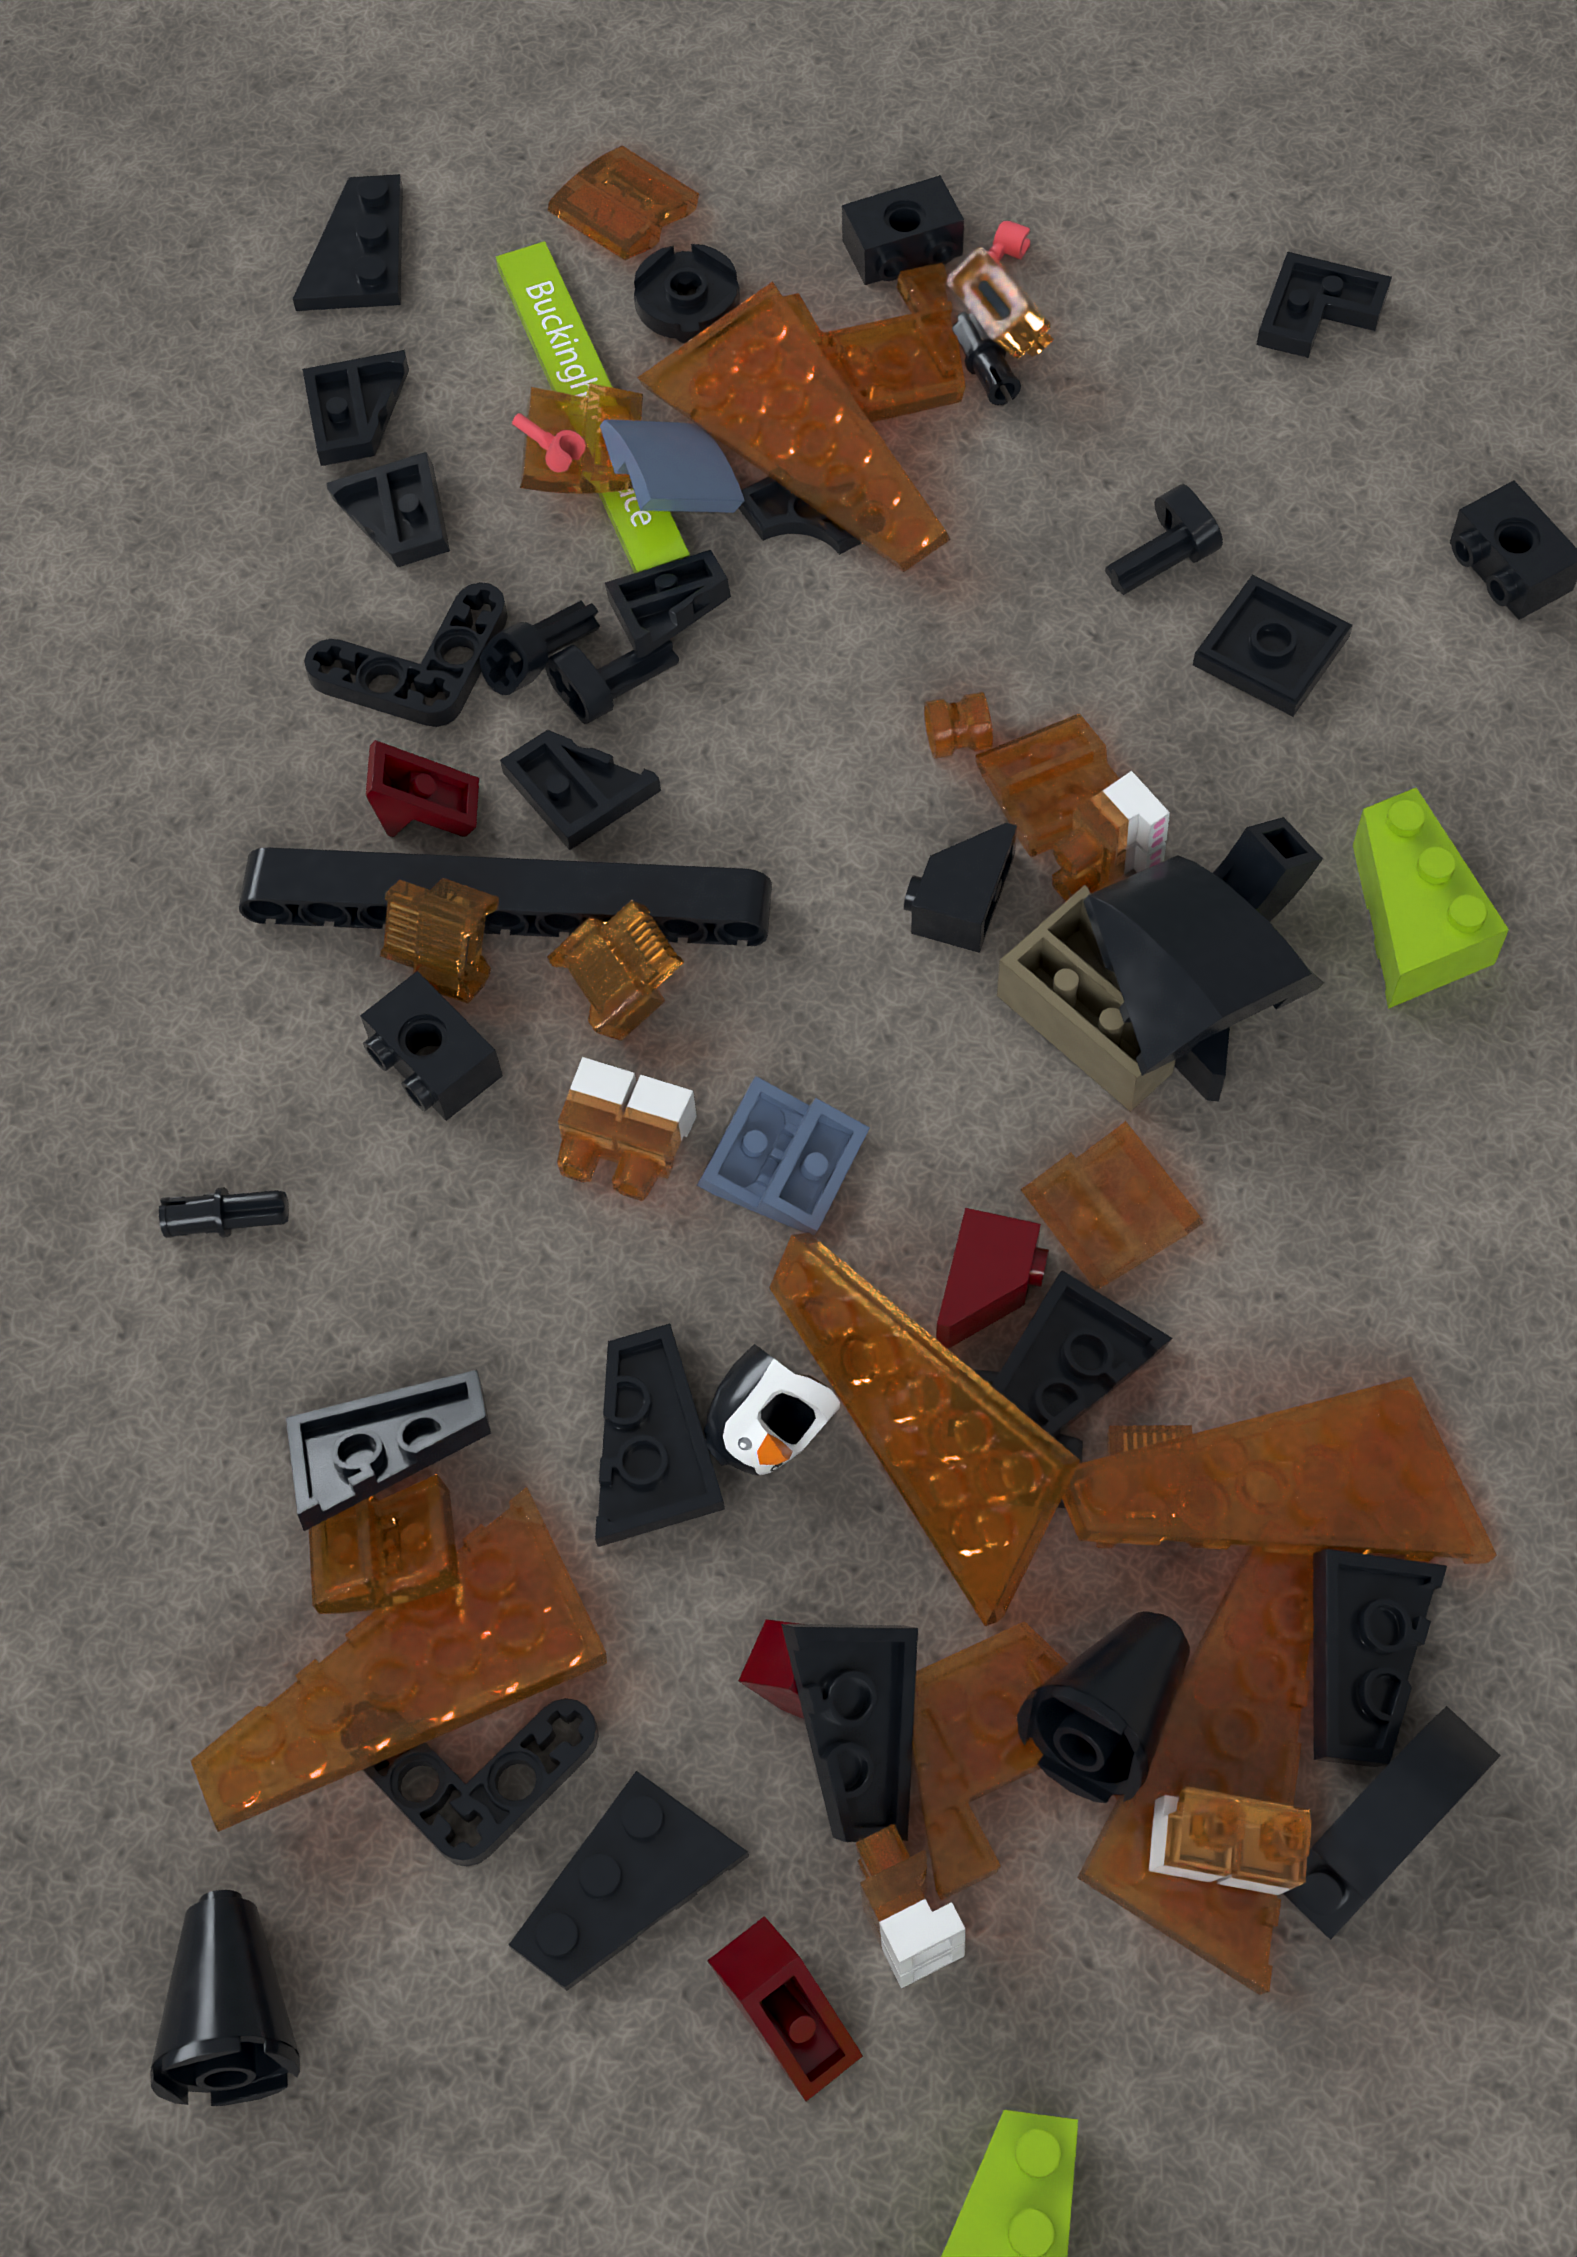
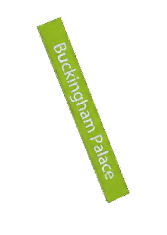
[495,241,690,573]

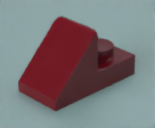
[366,740,479,837]

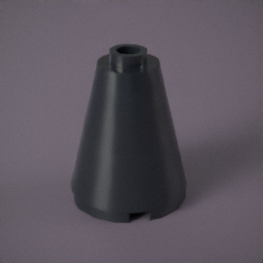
[1017,1611,1190,1803]
[150,1890,300,2106]

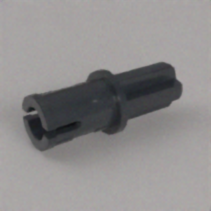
[952,311,1021,405]
[159,1187,289,1238]

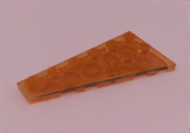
[637,281,950,572]
[769,1232,1080,1626]
[1054,1376,1497,1564]
[190,1487,607,1832]
[1077,1522,1316,1995]

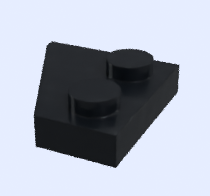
[302,350,409,466]

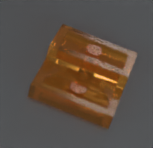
[547,146,699,260]
[520,383,643,494]
[975,713,1120,857]
[1021,1121,1204,1290]
[309,1474,460,1614]

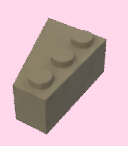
[997,885,1175,1112]

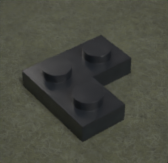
[1256,252,1392,358]

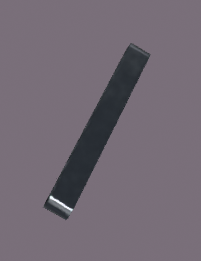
[239,847,772,946]

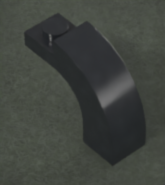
[1213,817,1323,922]
[1283,1706,1501,1940]

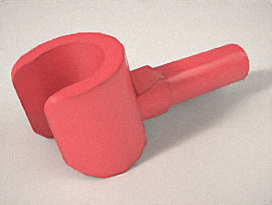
[967,221,1030,284]
[512,413,586,472]

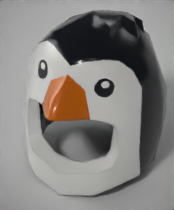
[703,1344,840,1475]

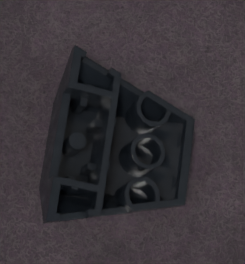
[1083,855,1324,1076]

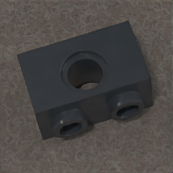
[842,175,964,285]
[1450,480,1577,620]
[360,971,503,1121]

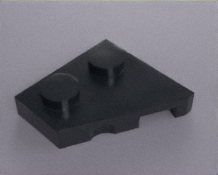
[327,452,450,567]
[605,550,731,658]
[500,730,661,850]

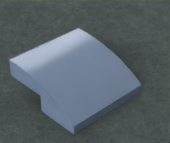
[600,419,745,513]
[696,1076,870,1235]

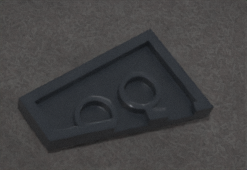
[967,1270,1173,1462]
[595,1323,725,1547]
[1313,1549,1447,1767]

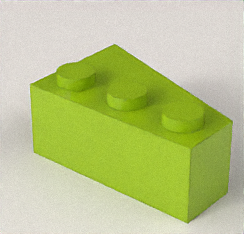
[1353,787,1509,1009]
[941,2110,1078,2257]

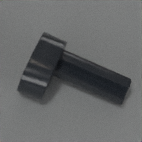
[1105,484,1223,595]
[480,600,600,695]
[545,640,679,724]

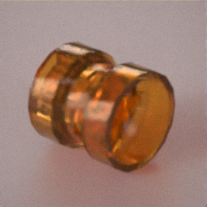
[924,692,993,759]

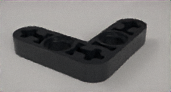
[304,582,508,727]
[340,1698,599,1867]

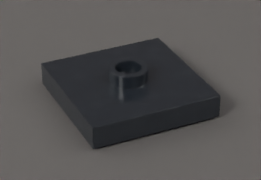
[1193,574,1353,717]

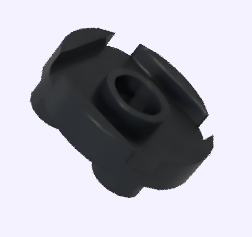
[634,244,740,344]

